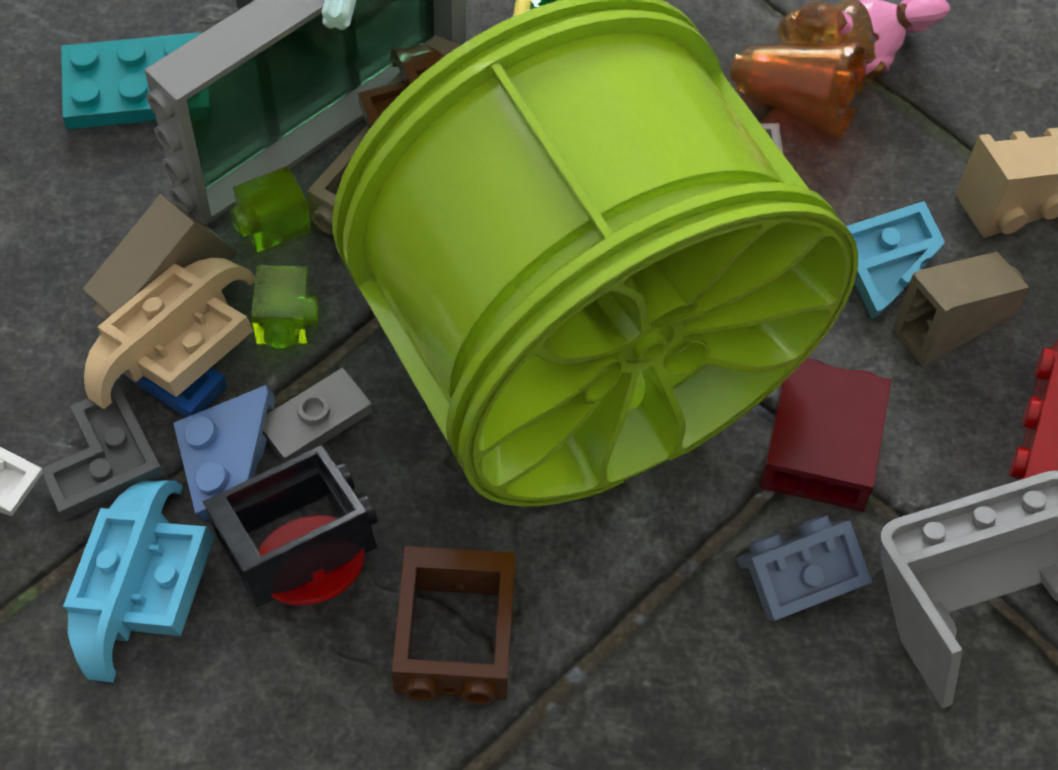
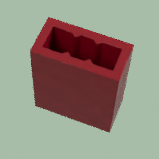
[759,358,892,512]

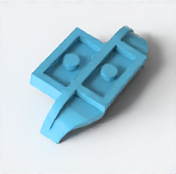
[63,480,214,683]

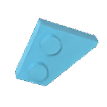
[846,201,945,319]

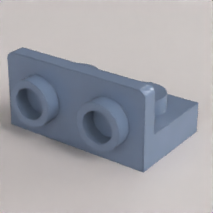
[736,514,873,621]

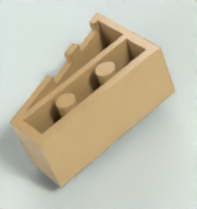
[955,128,1058,238]

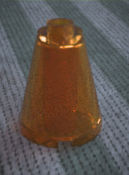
[731,41,866,136]

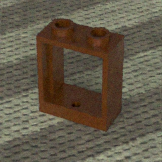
[392,546,516,705]

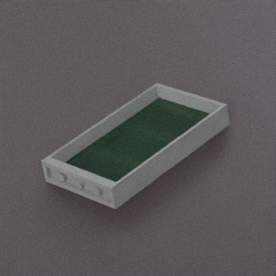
[144,0,466,225]

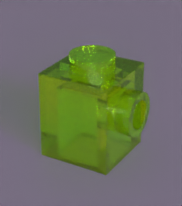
[230,166,312,252]
[251,265,319,348]

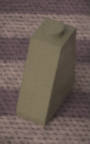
[83,194,237,320]
[892,252,1029,366]

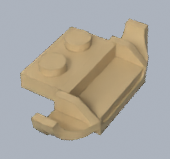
[84,258,257,409]

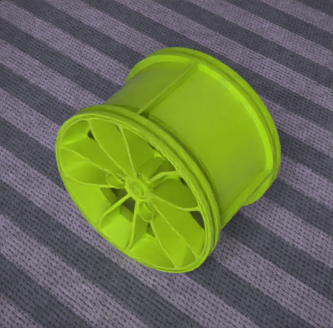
[332,0,858,507]

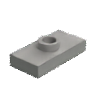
[262,367,373,463]

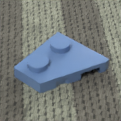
[173,385,275,521]

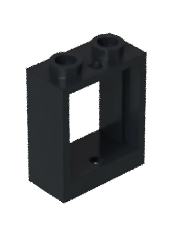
[203,445,378,607]

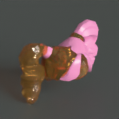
[777,0,950,81]

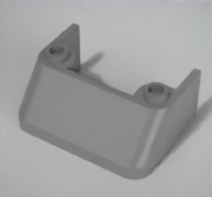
[879,471,1058,708]

